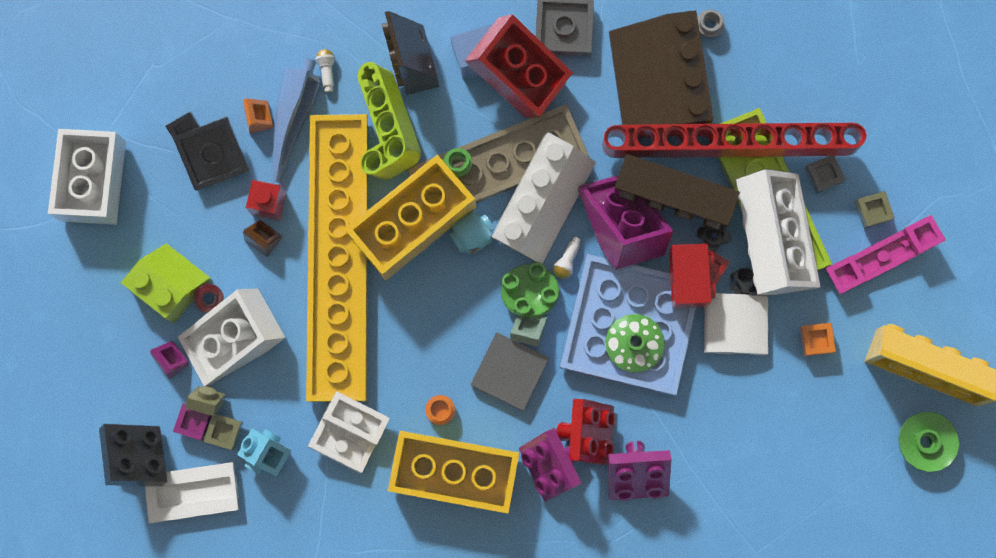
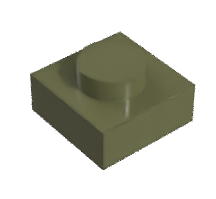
[855,191,895,229]
[185,386,225,416]
[204,414,243,451]

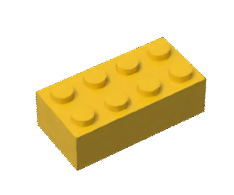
[345,155,476,281]
[388,431,519,514]

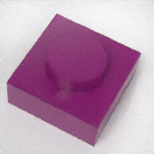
[173,403,212,441]

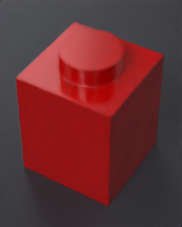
[245,180,286,221]

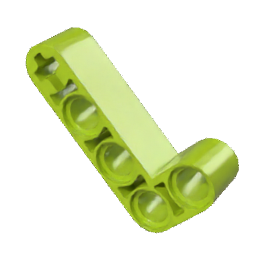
[357,62,421,181]

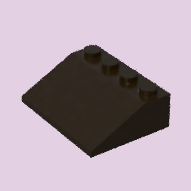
[609,10,714,139]

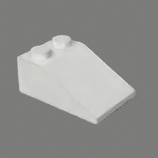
[178,288,285,386]

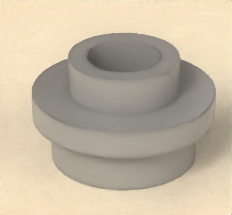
[698,10,725,38]

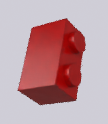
[669,244,716,309]

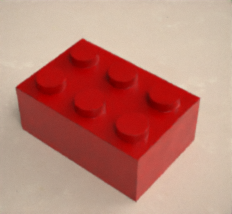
[465,14,573,118]

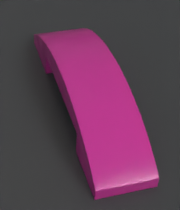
[825,215,946,295]

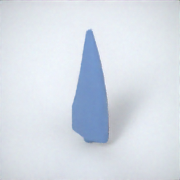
[273,58,321,183]

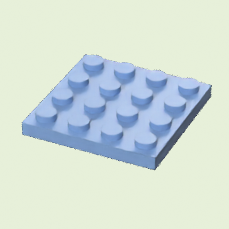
[560,254,696,396]

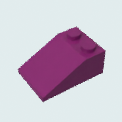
[578,175,673,270]

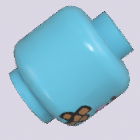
[449,211,494,255]

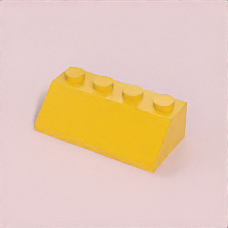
[864,324,996,407]

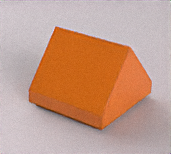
[243,98,273,134]

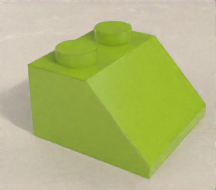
[121,243,212,324]

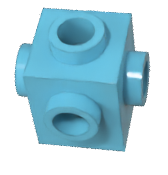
[237,428,291,477]

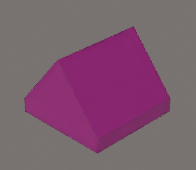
[150,341,189,380]

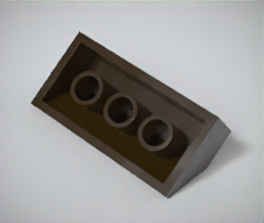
[614,154,740,230]

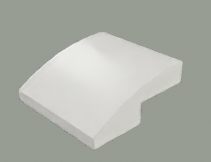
[704,293,768,356]
[307,391,390,474]

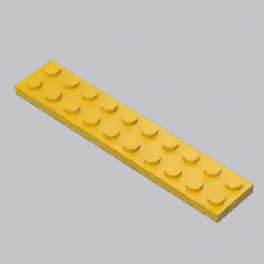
[306,114,368,402]

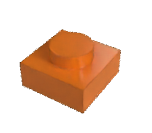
[800,323,836,356]

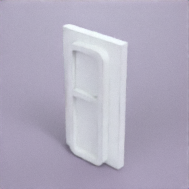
[145,462,239,523]

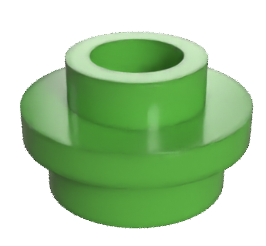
[443,148,472,177]

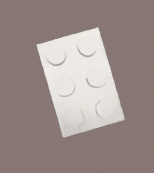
[48,129,126,225]

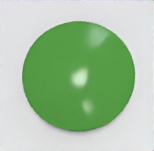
[501,262,559,318]

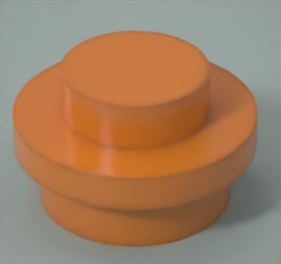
[425,395,455,425]

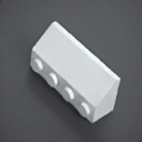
[491,132,596,264]
[736,169,820,295]

